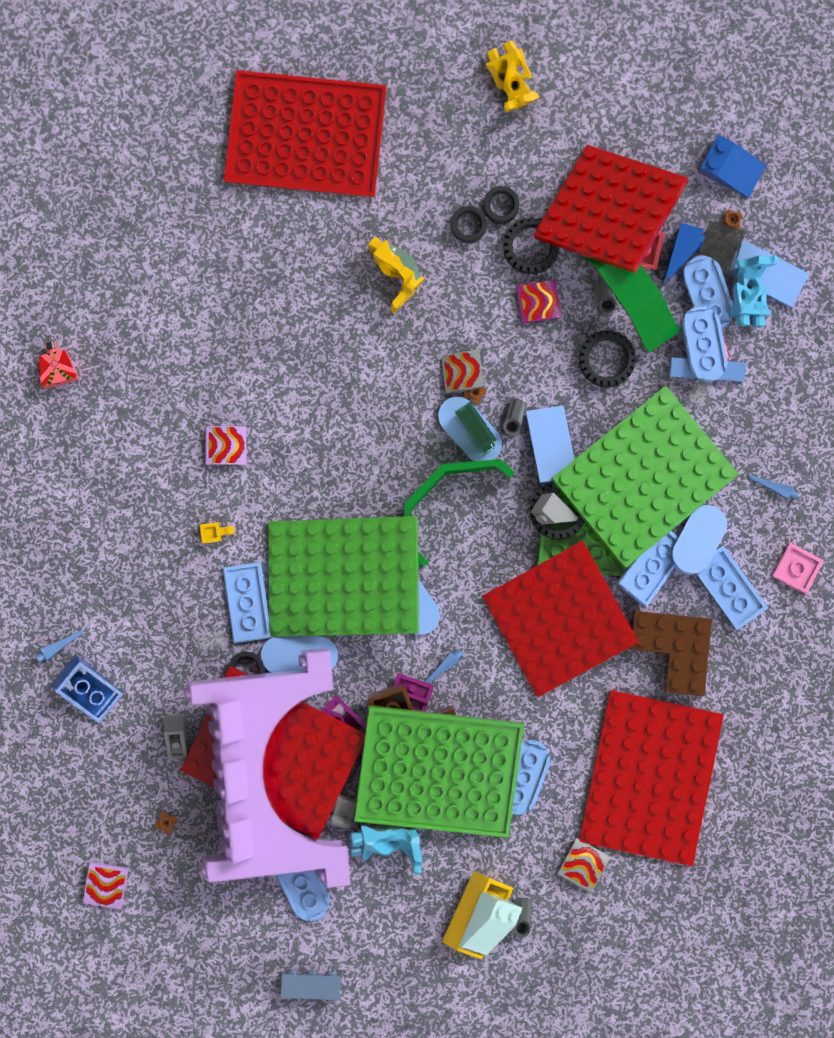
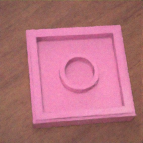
[771,543,824,595]

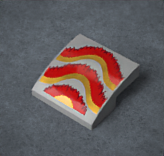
[441,350,484,394]
[557,838,611,894]

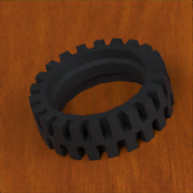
[503,217,560,275]
[579,330,636,388]
[530,483,585,540]

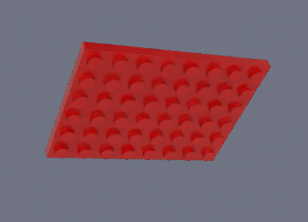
[224,70,387,198]
[180,666,365,840]
[579,690,724,866]

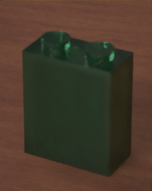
[454,401,497,455]

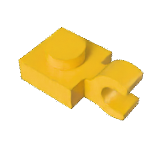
[200,522,235,544]

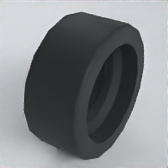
[484,186,519,224]
[451,205,487,244]
[228,651,266,674]

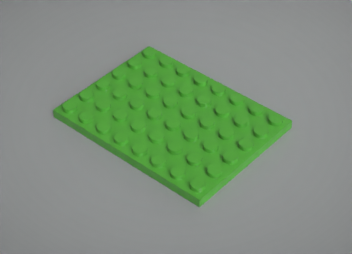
[551,386,739,569]
[268,516,419,637]
[354,706,524,838]

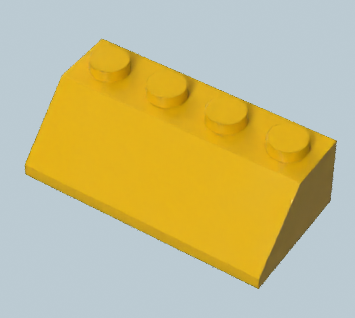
[442,871,513,959]

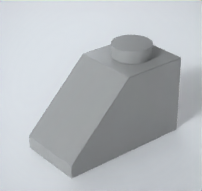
[531,493,578,524]
[164,715,187,760]

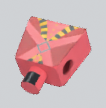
[39,341,79,389]

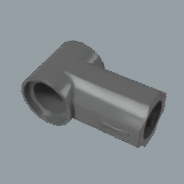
[595,278,616,317]
[503,398,527,438]
[513,897,533,937]

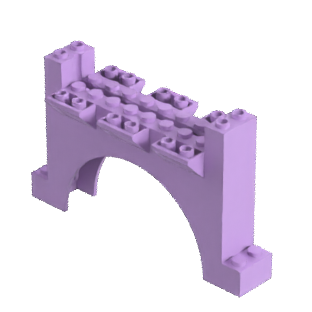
[183,648,350,888]

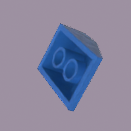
[699,134,766,199]
[662,223,705,285]
[51,655,123,723]

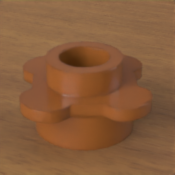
[722,210,743,231]
[464,387,486,404]
[155,812,178,834]

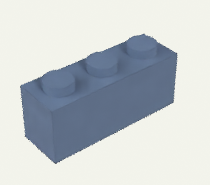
[281,969,341,1000]

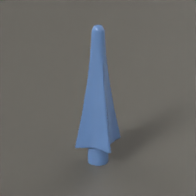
[748,475,799,500]
[35,630,83,662]
[424,649,464,684]

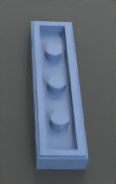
[669,357,746,382]

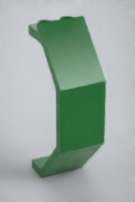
[582,255,680,353]
[404,459,515,569]

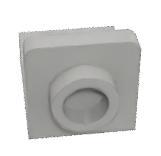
[331,795,357,829]

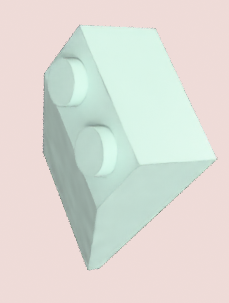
[459,892,523,955]

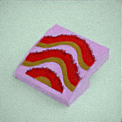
[205,426,246,465]
[83,862,129,909]

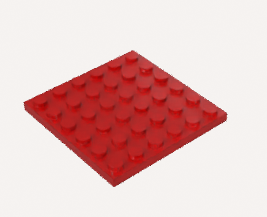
[533,145,688,273]
[482,540,639,698]

